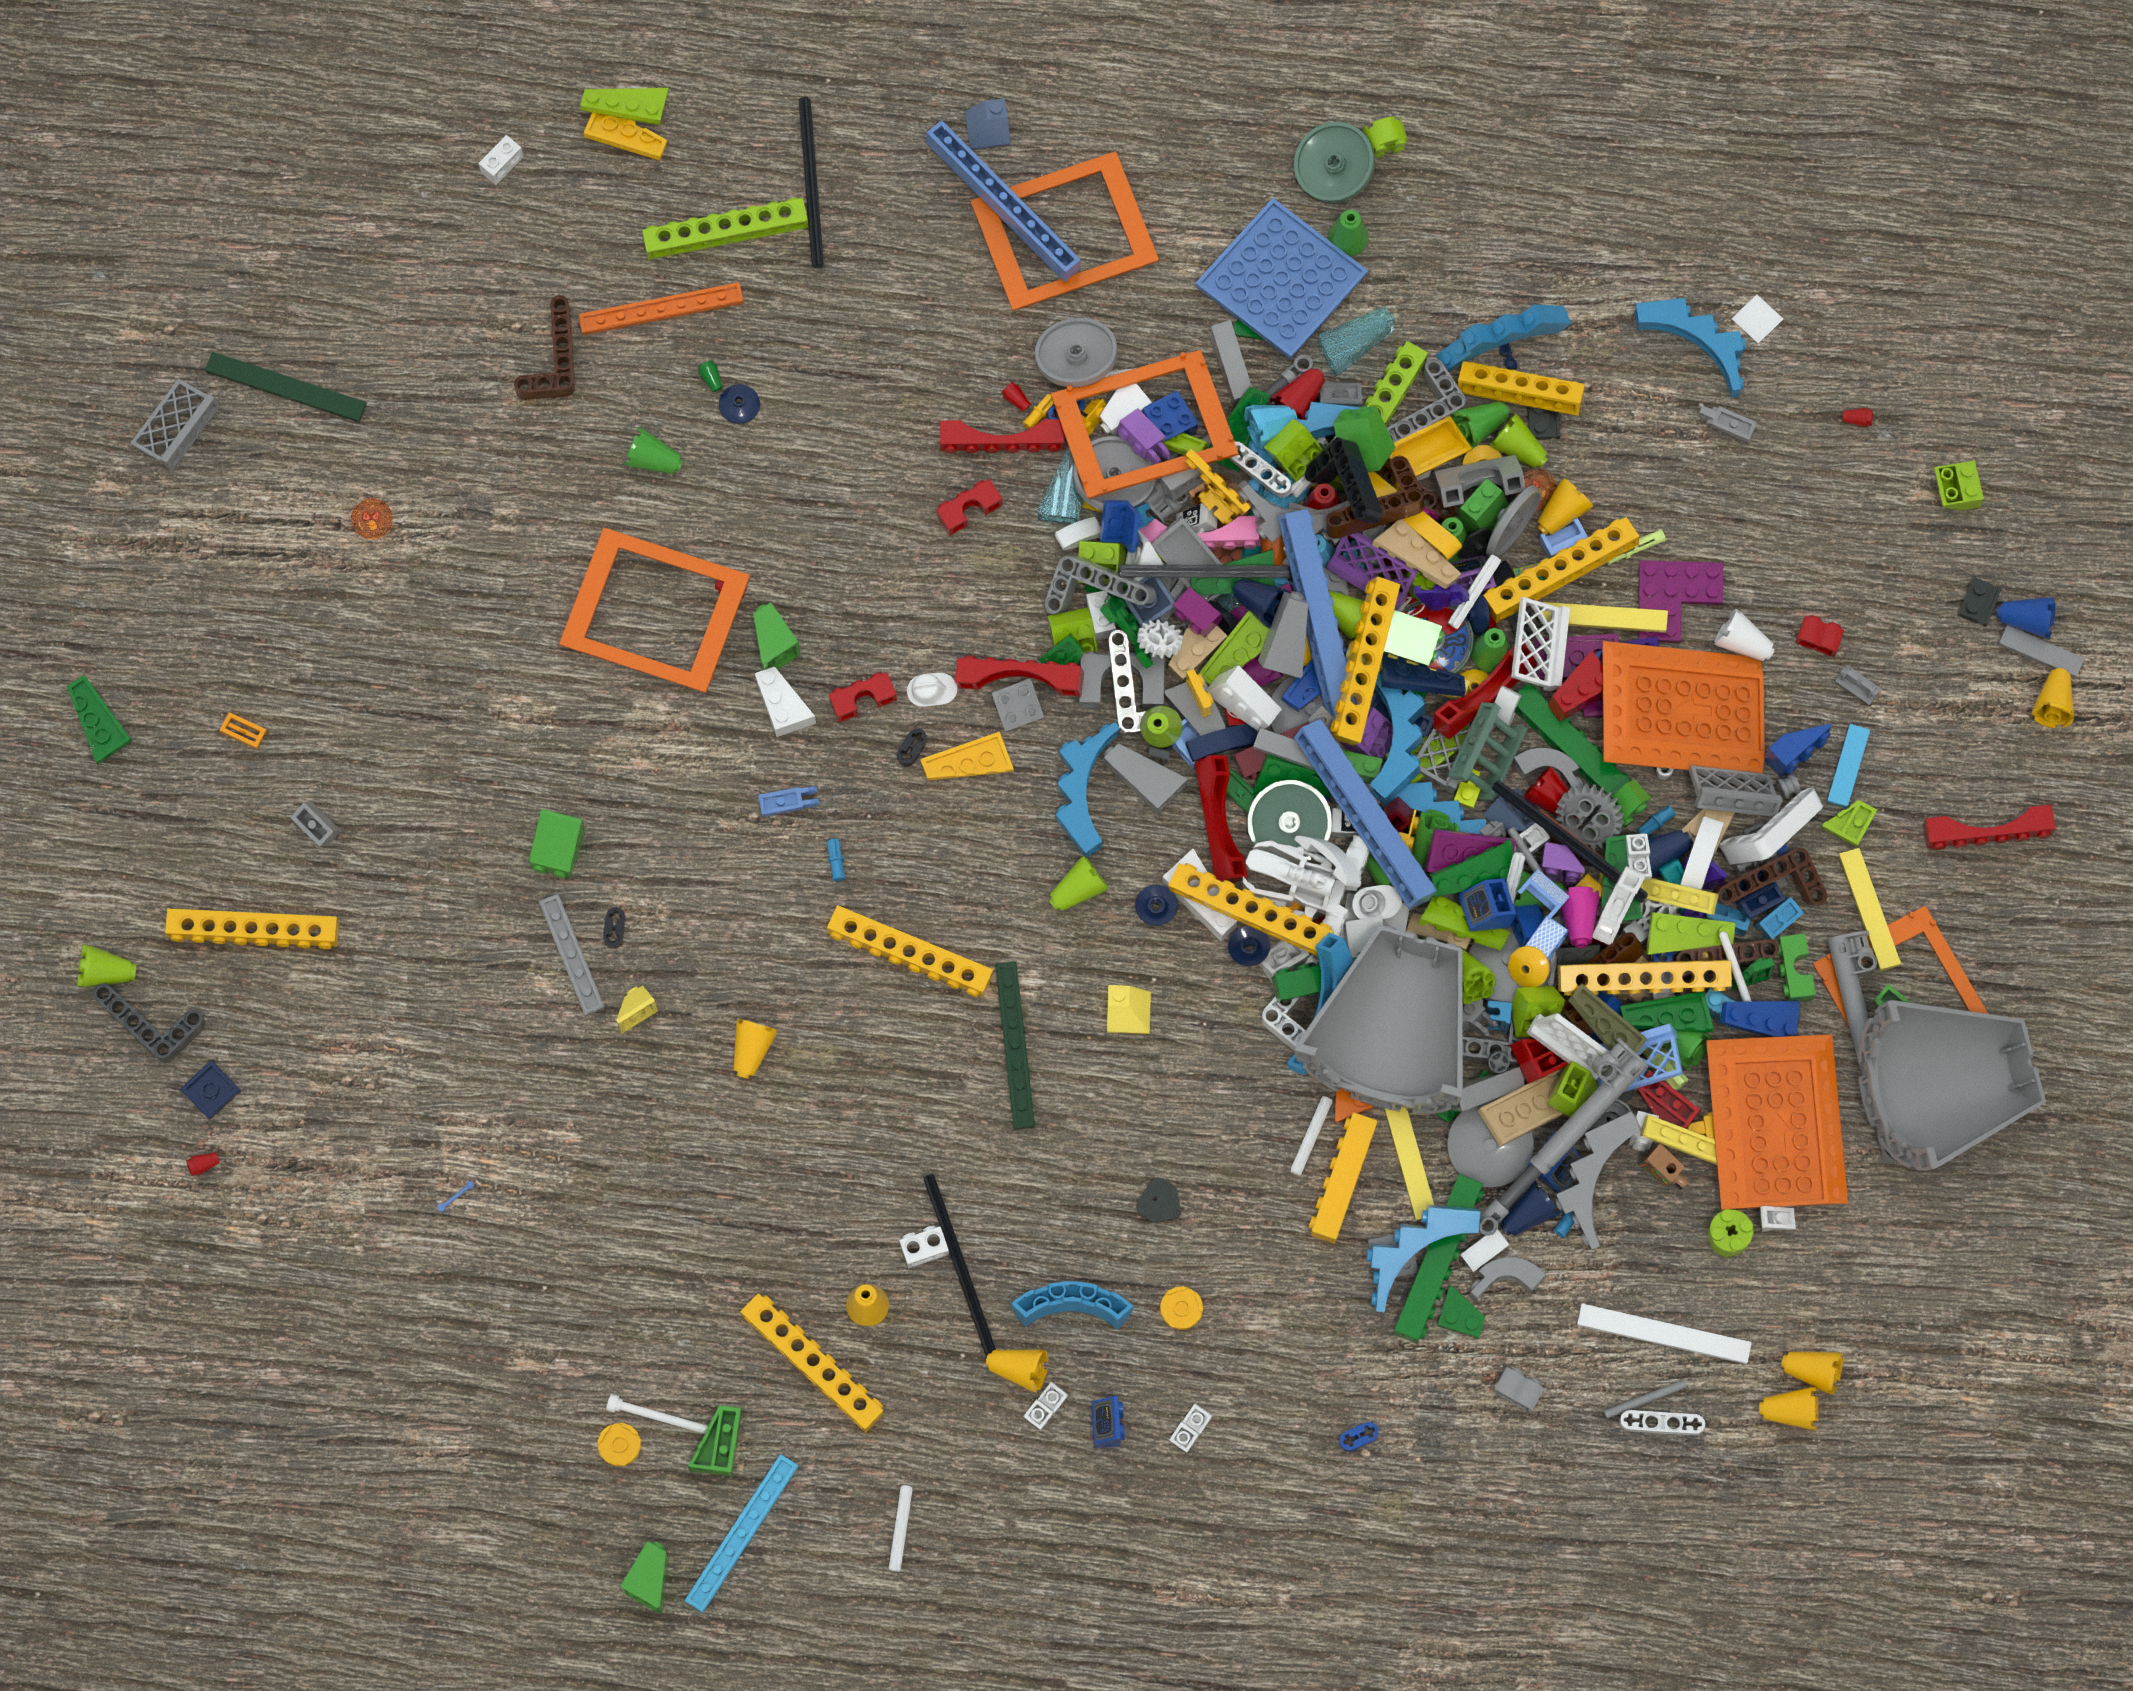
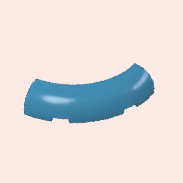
[1011,1281,1134,1330]

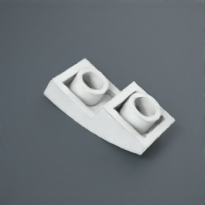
[1055,517,1101,551]
[1494,686,1522,727]
[1626,834,1652,880]
[1461,1229,1510,1272]
[1023,1382,1069,1430]
[1169,1403,1213,1452]

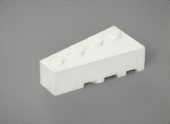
[1162,849,1237,942]

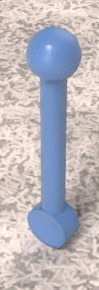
[437,1181,475,1212]

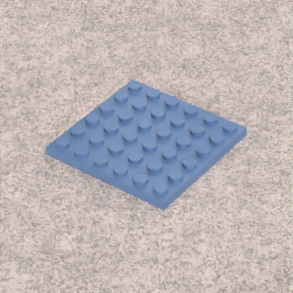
[1195,198,1368,360]

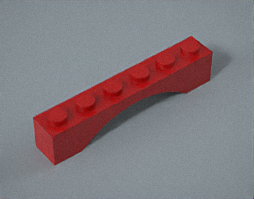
[940,419,1064,453]
[1434,643,1536,740]
[954,656,1084,697]
[1195,755,1248,884]
[1923,804,2056,850]

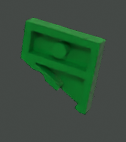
[1731,958,1775,991]

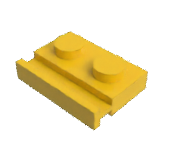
[1186,669,1214,718]

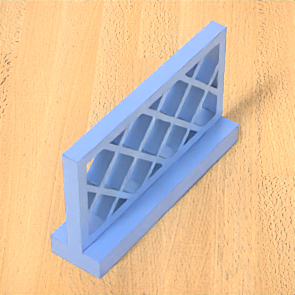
[1597,1024,1683,1092]

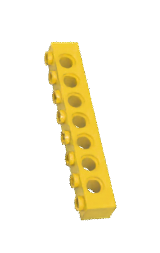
[1483,517,1640,623]
[1330,577,1401,746]
[1168,863,1334,956]
[827,905,993,997]
[165,908,339,949]
[1558,960,1732,996]
[740,1293,884,1433]

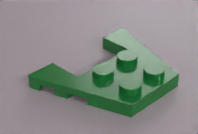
[1100,594,1153,669]

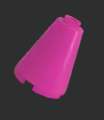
[1560,886,1600,948]

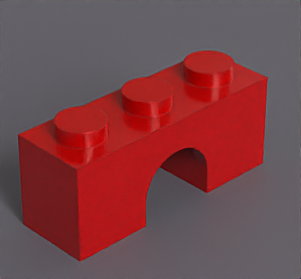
[936,479,1003,536]
[829,672,897,723]

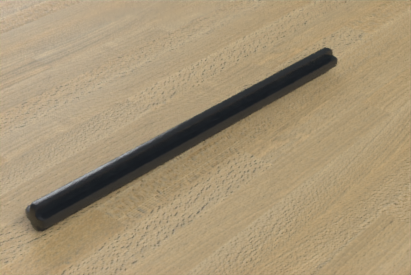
[799,97,824,268]
[1118,565,1292,578]
[1492,780,1648,903]
[924,1174,996,1356]

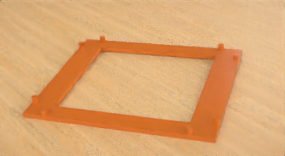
[970,151,1159,311]
[1051,350,1239,499]
[559,528,750,693]
[1813,906,1988,1029]

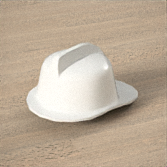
[907,673,957,707]
[1352,885,1402,919]

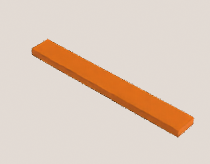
[578,282,744,335]

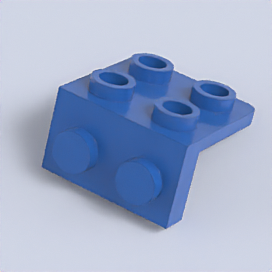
[1143,391,1199,442]
[1100,500,1142,553]

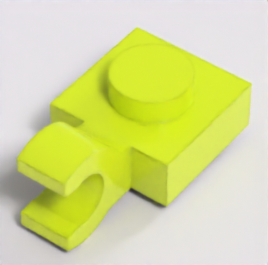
[1454,769,1481,809]

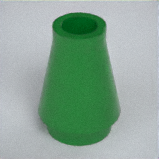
[698,360,723,393]

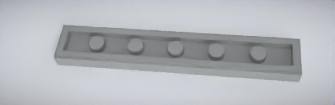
[539,894,605,1017]

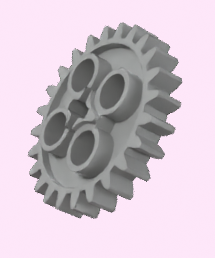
[1556,783,1624,850]

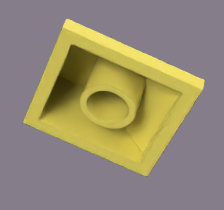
[1107,985,1151,1034]
[616,986,658,1034]

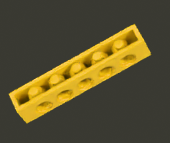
[1458,361,1585,416]

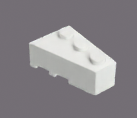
[1205,665,1282,731]
[755,666,816,737]

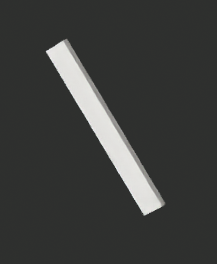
[1577,1304,1752,1364]

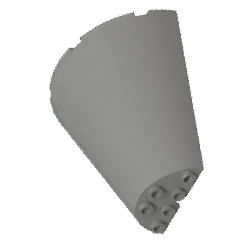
[1294,925,1463,1114]
[1858,1000,2046,1171]

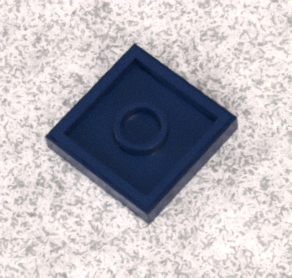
[180,1060,241,1120]

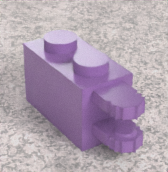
[1117,408,1171,464]

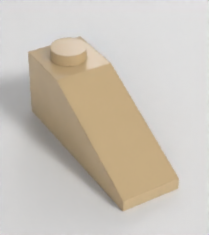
[1405,913,1472,951]

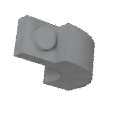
[1513,748,1583,789]
[1469,1257,1546,1302]

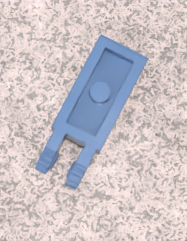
[758,786,820,817]

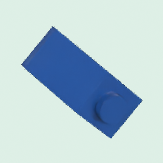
[1511,904,1545,947]

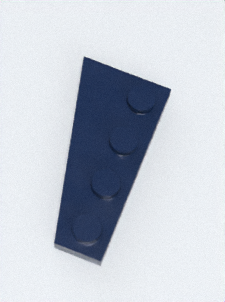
[1380,652,1466,697]

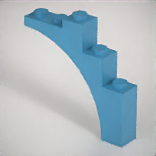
[1634,298,1746,398]
[1436,304,1571,372]
[1249,402,1360,496]
[1369,672,1425,806]
[1055,722,1120,858]
[1381,782,1486,835]
[1287,933,1354,1075]
[1366,1205,1480,1312]

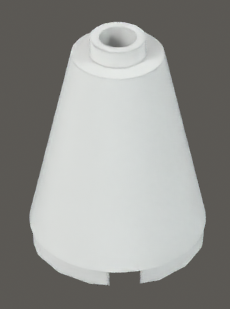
[1714,609,1775,661]

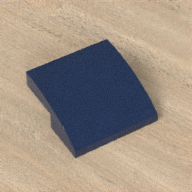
[1734,871,1786,920]

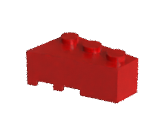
[1548,650,1603,722]
[1510,1039,1568,1083]
[1636,1070,1700,1129]

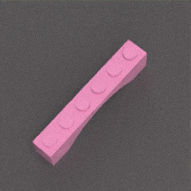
[1139,516,1262,550]

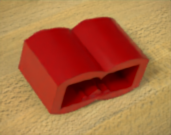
[1795,615,1844,657]

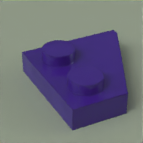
[1414,584,1470,611]

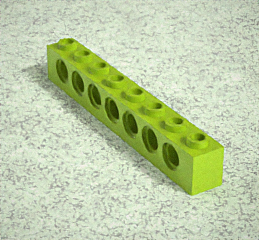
[642,197,809,260]
[1329,341,1428,494]

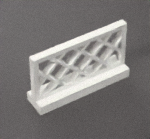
[1511,597,1570,692]
[1527,1013,1609,1080]

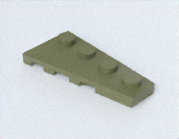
[1568,983,1647,1053]

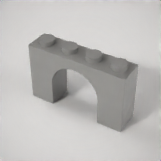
[1434,455,1526,508]
[1079,651,1165,710]

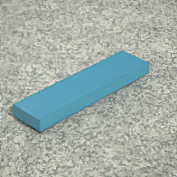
[1827,724,1870,808]

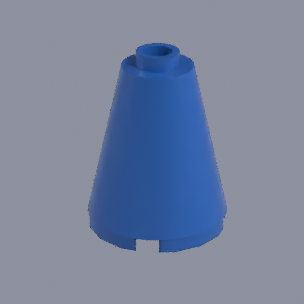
[1997,597,2056,639]

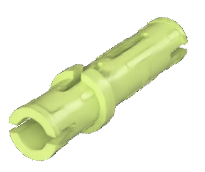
[1607,529,1666,565]

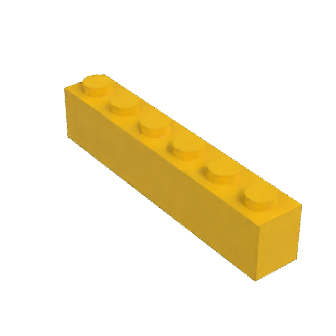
[1308,1112,1377,1244]

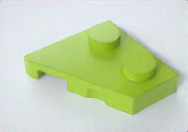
[1821,800,1877,847]

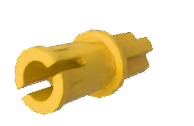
[1022,394,1054,429]

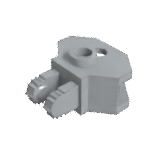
[1462,998,1498,1037]

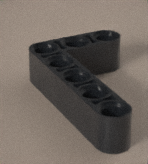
[1305,437,1382,524]

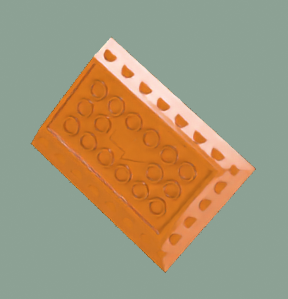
[1603,641,1765,773]
[1706,1034,1848,1210]

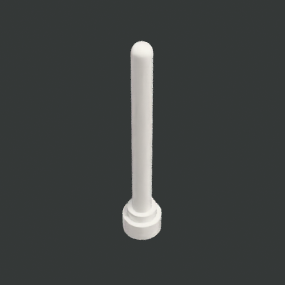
[1719,932,1752,1002]
[606,1394,708,1434]

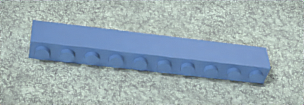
[926,120,1081,282]
[1278,509,1357,719]
[1294,719,1437,910]

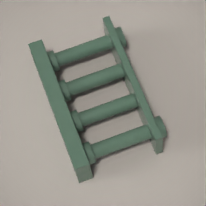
[1448,702,1528,802]

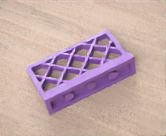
[1326,532,1419,611]

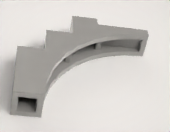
[1238,480,1350,544]
[1555,1110,1642,1249]

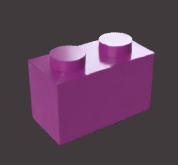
[1173,587,1222,638]

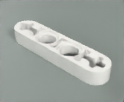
[1229,441,1292,498]
[1620,1410,1705,1435]

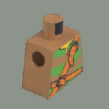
[1638,1144,1689,1190]

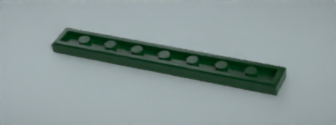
[205,352,367,423]
[995,961,1035,1130]

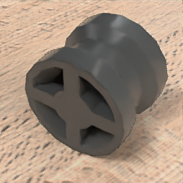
[1488,1050,1510,1073]

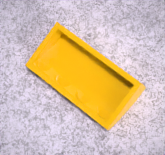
[1385,416,1472,477]

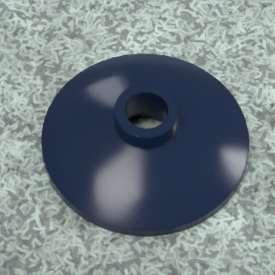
[719,384,760,424]
[1466,594,1490,635]
[1135,885,1178,926]
[1228,926,1271,966]

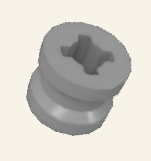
[1776,773,1801,799]

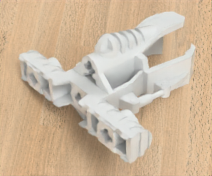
[1243,835,1369,937]

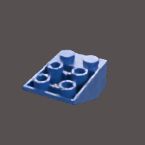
[1764,724,1832,778]

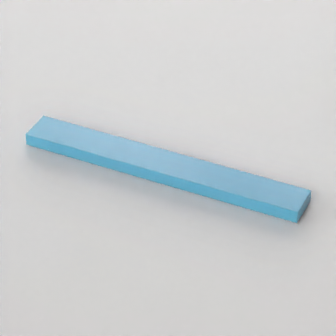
[684,1454,799,1613]

